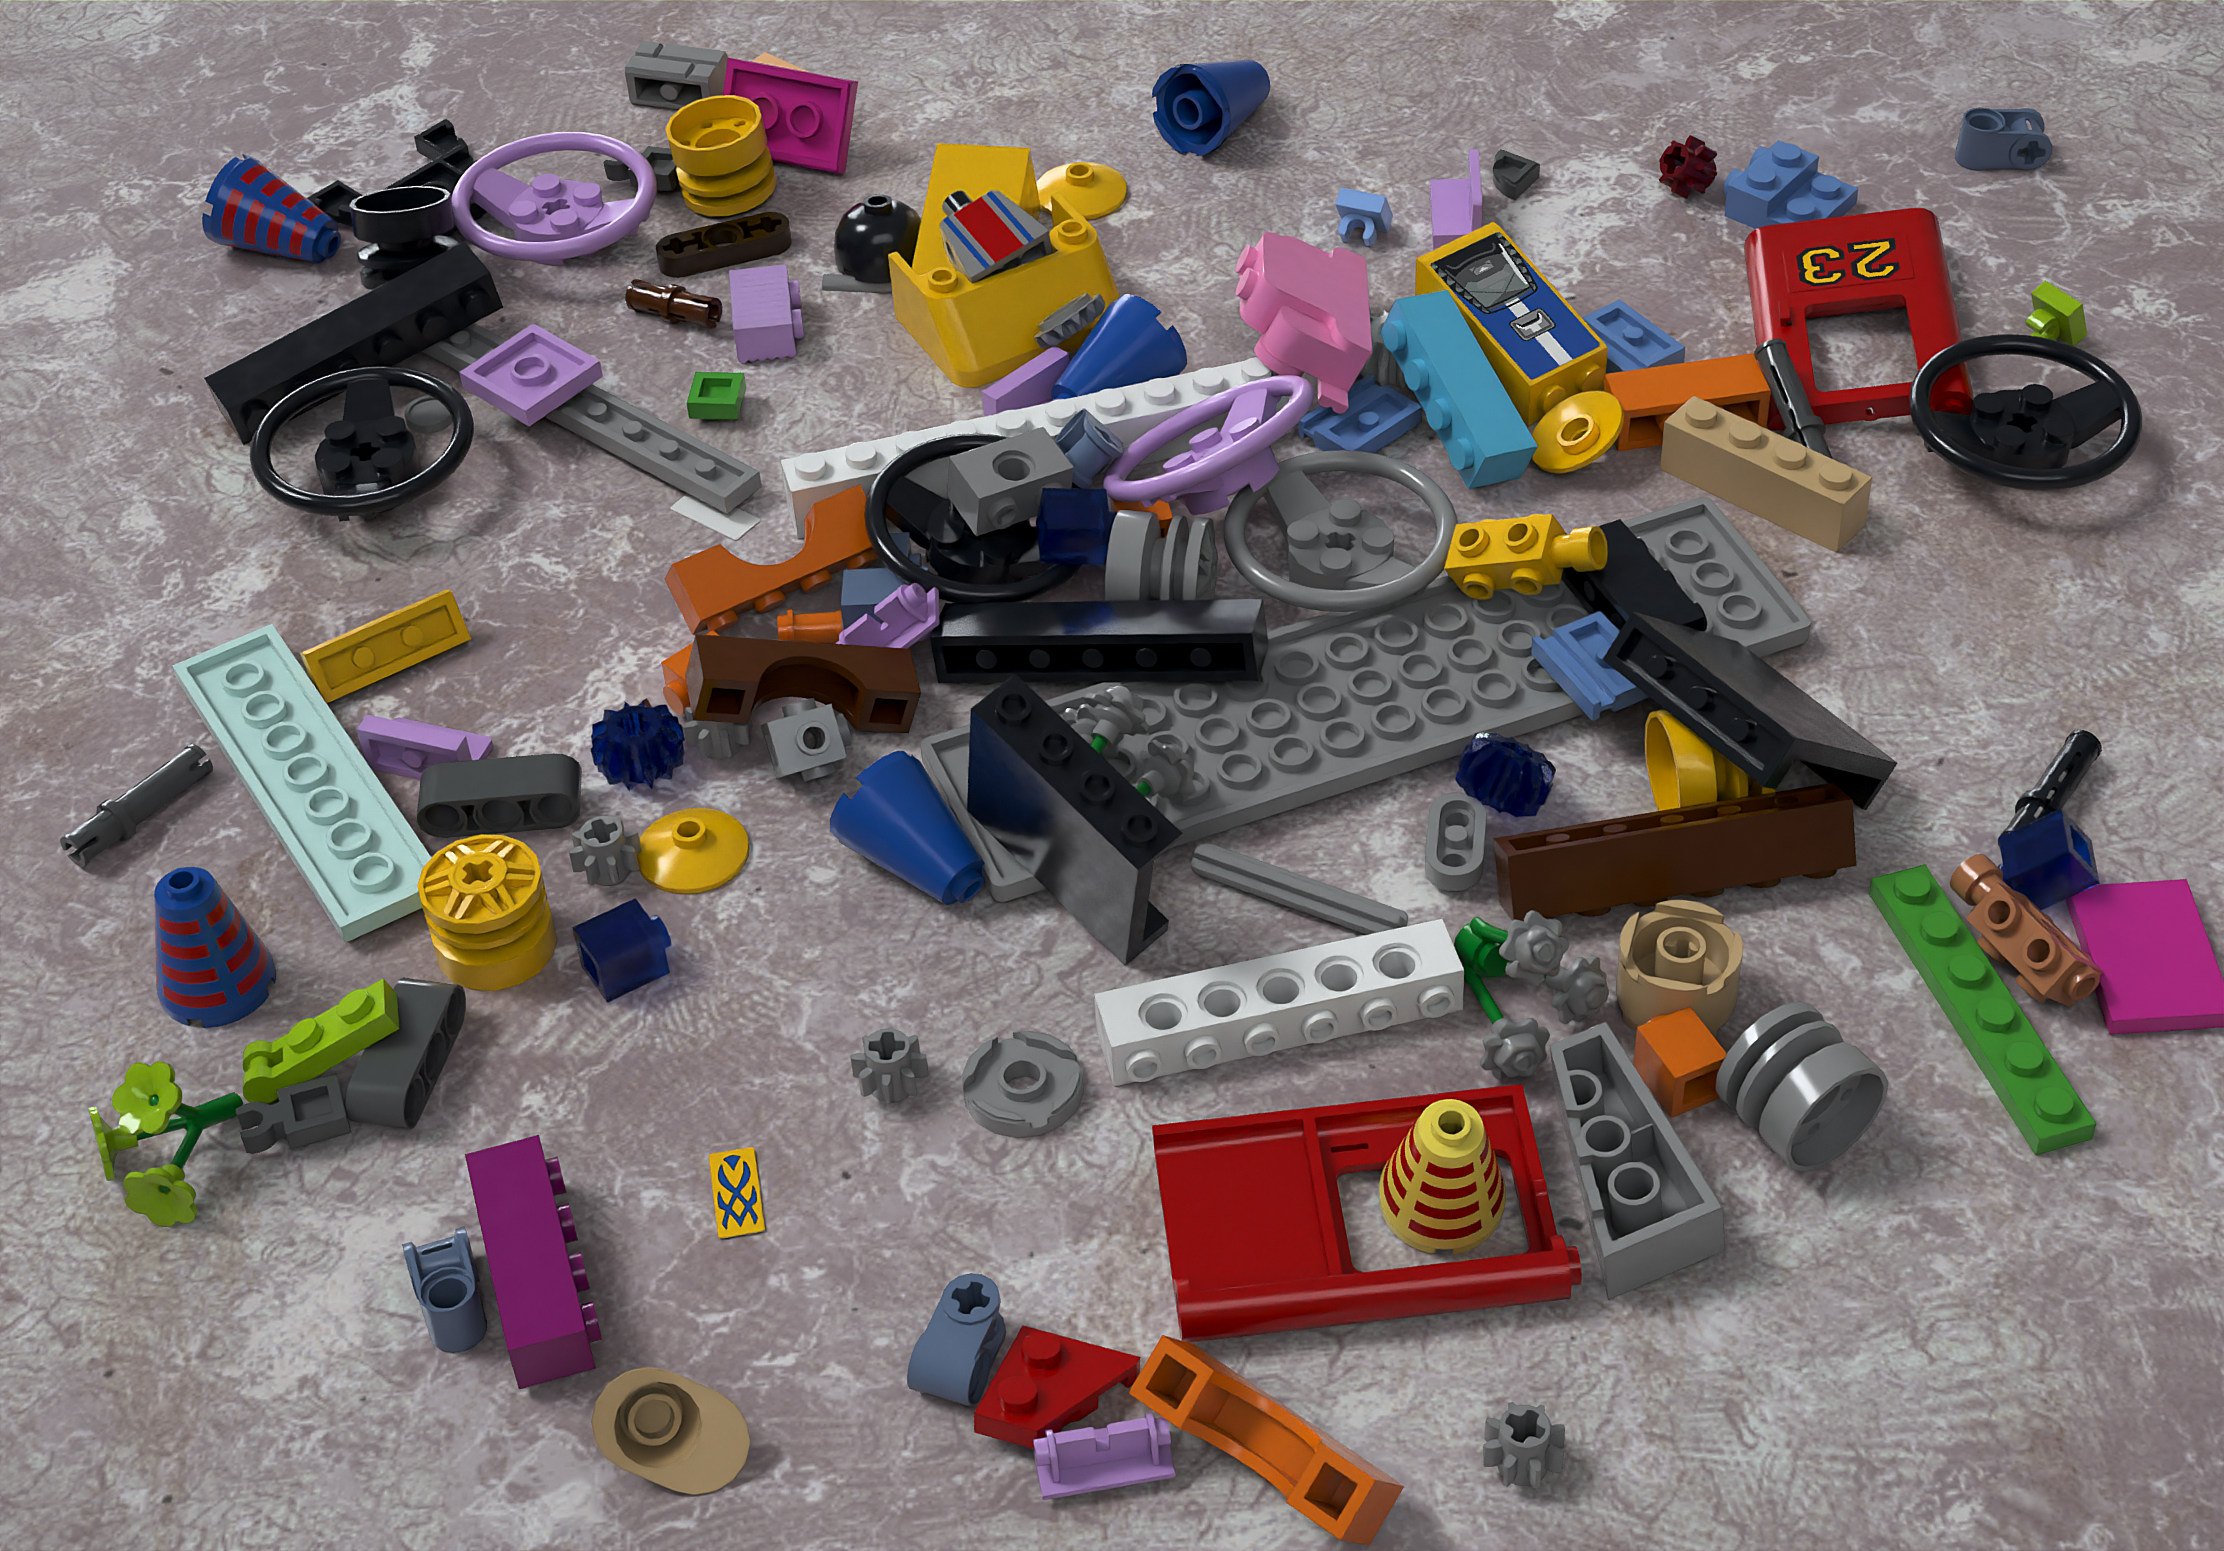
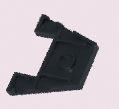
[307,119,487,236]

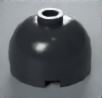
[834,194,921,283]

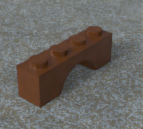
[685,634,921,733]

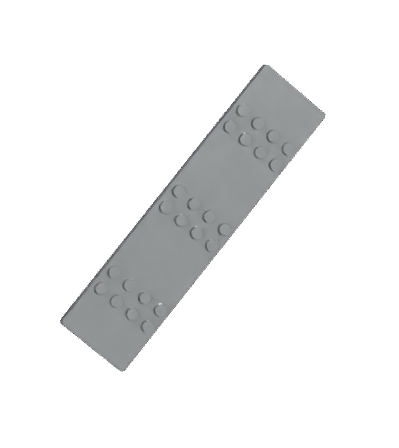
[920,497,1811,902]

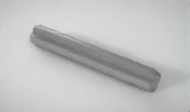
[1191,842,1408,935]

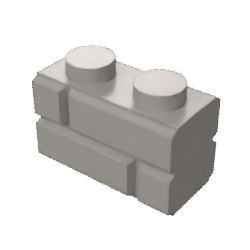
[625,41,728,110]

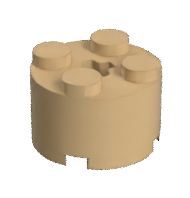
[1616,900,1743,1037]

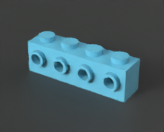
[1380,290,1538,489]

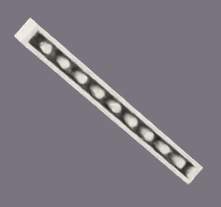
[780,357,1290,539]

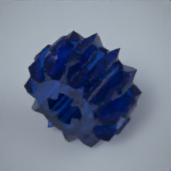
[590,698,685,791]
[1455,732,1556,817]

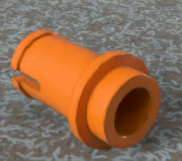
[777,609,843,643]

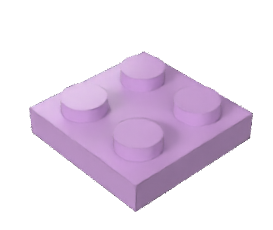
[459,323,603,426]

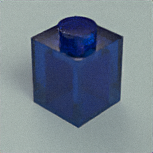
[1036,488,1117,565]
[1998,808,2100,910]
[572,898,671,1003]

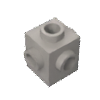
[760,698,851,782]

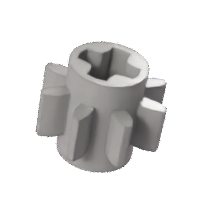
[683,707,753,760]
[569,816,642,886]
[850,1027,929,1104]
[1483,1402,1565,1490]

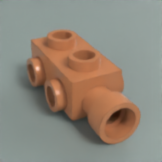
[1950,854,2103,1007]

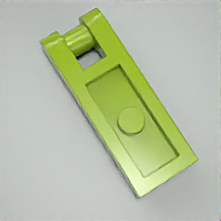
[242,978,399,1104]

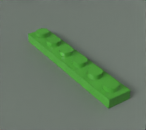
[1869,864,2096,1155]

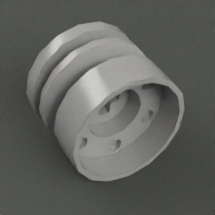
[1105,510,1218,601]
[1715,1001,1889,1172]

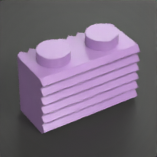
[729,264,804,364]

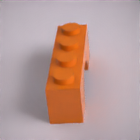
[664,484,879,635]
[1128,1335,1404,1546]

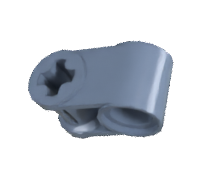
[1955,107,2052,171]
[1055,408,1124,491]
[402,1226,487,1353]
[907,1273,1006,1407]

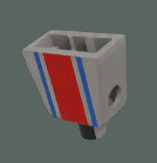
[939,190,1052,283]

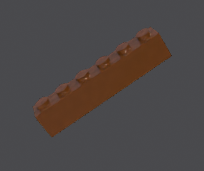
[1493,783,1857,921]

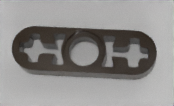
[656,212,792,278]

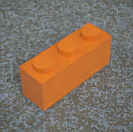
[1603,353,1771,452]

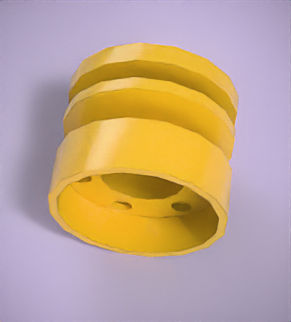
[665,95,777,216]
[1645,710,1776,811]
[417,834,557,991]

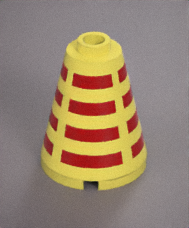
[1379,1099,1506,1254]

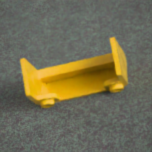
[888,192,1120,388]

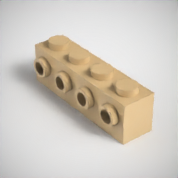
[1660,396,1872,553]

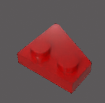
[974,1325,1140,1449]

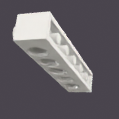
[1094,919,1464,1087]

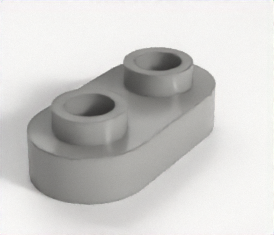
[1425,792,1487,891]

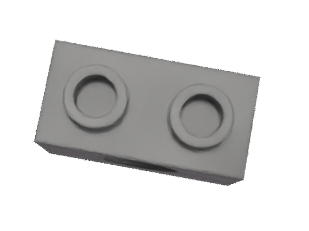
[947,427,1074,536]

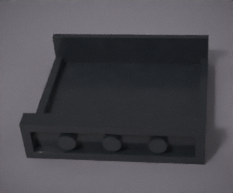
[1602,612,1898,810]
[967,673,1183,966]

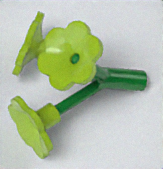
[88,1061,244,1227]

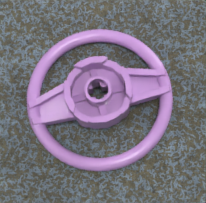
[451,132,657,265]
[1103,375,1314,515]

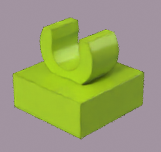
[2025,280,2087,346]

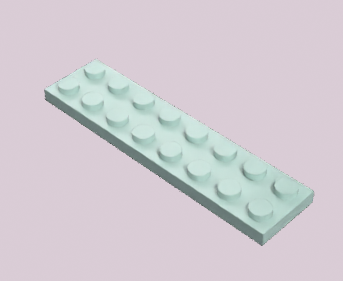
[172,624,432,943]

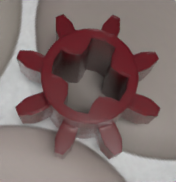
[1659,135,1718,199]

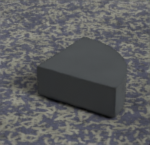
[1493,149,1540,200]

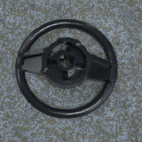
[1909,334,2143,490]
[250,366,474,522]
[864,433,1097,604]

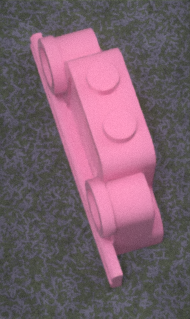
[1235,232,1373,414]

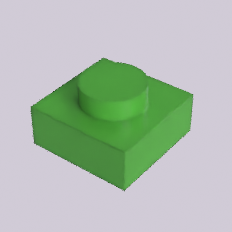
[687,372,746,421]

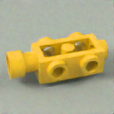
[1444,514,1608,600]

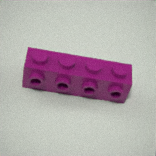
[465,1135,602,1389]

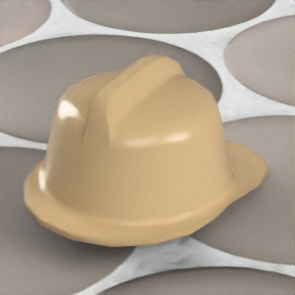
[591,1367,750,1495]

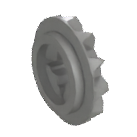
[1034,293,1106,348]

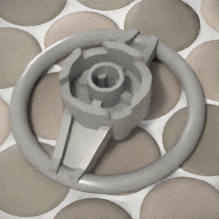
[1223,450,1458,612]

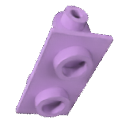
[836,583,939,649]
[1033,1412,1176,1500]

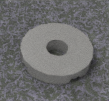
[962,1031,1084,1138]

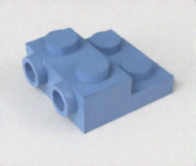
[1723,140,1858,229]

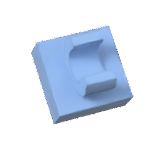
[1335,187,1393,247]

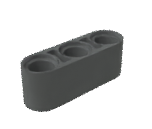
[417,753,582,838]
[346,977,466,1130]

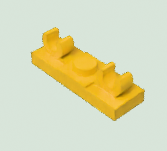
[300,589,471,703]

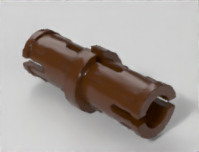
[625,279,722,329]

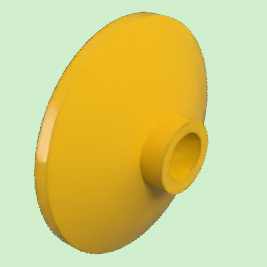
[1037,162,1127,220]
[1532,391,1624,473]
[636,808,750,894]

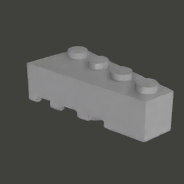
[1550,1022,1725,1300]

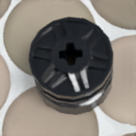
[349,186,458,290]

